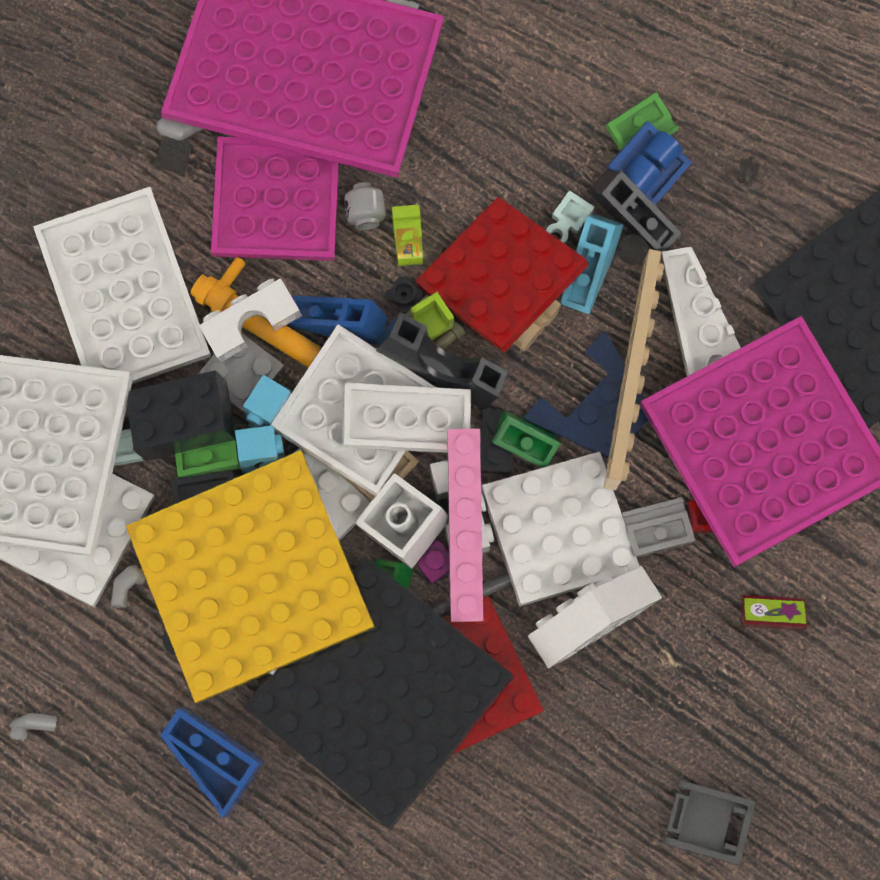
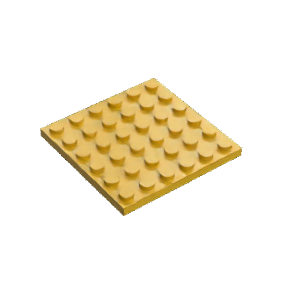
[126,450,375,704]

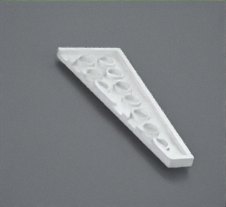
[660,247,741,376]

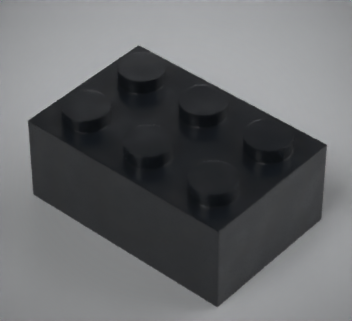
[127,370,236,461]

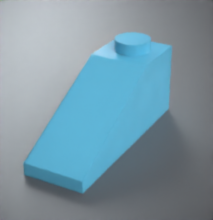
[560,214,624,314]

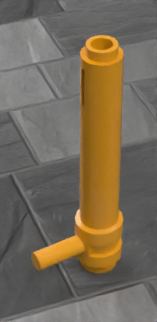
[190,257,322,368]

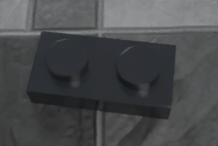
[480,409,514,475]
[170,470,235,505]

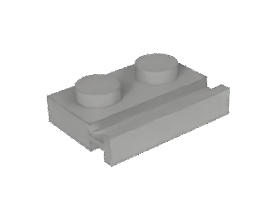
[622,497,695,557]

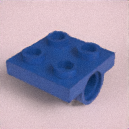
[606,121,692,205]

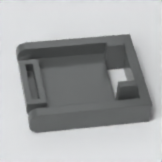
[663,780,756,866]

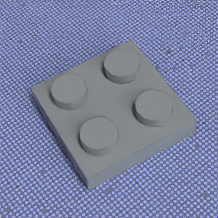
[198,333,285,415]

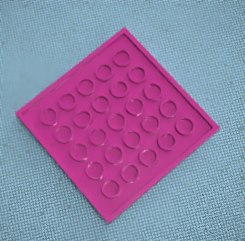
[639,316,880,568]

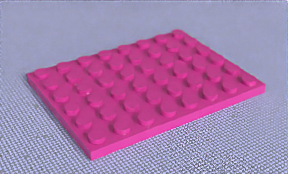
[161,0,444,178]

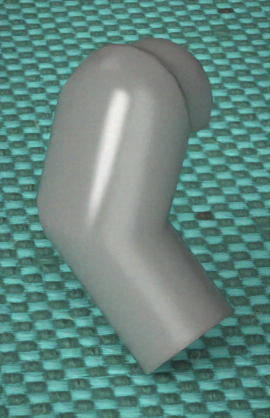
[156,118,203,141]
[111,565,146,608]
[9,713,57,741]

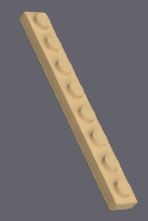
[603,249,664,490]

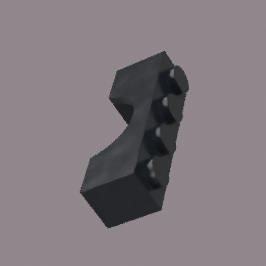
[376,312,509,410]

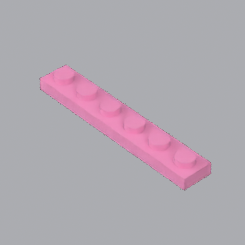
[447,429,483,622]

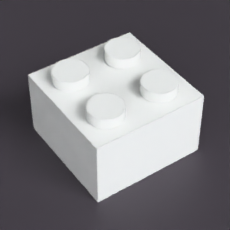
[355,473,449,569]

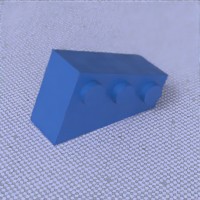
[160,707,265,818]

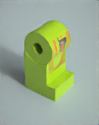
[392,205,423,266]

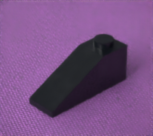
[587,169,681,252]

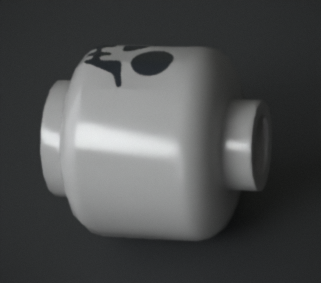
[344,182,386,230]

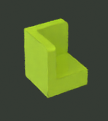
[410,292,454,340]

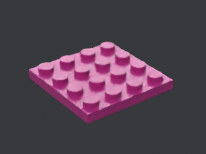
[211,136,339,261]

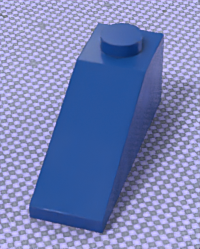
[286,295,387,344]

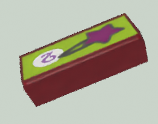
[741,595,808,631]

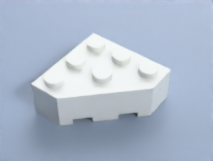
[528,566,662,668]

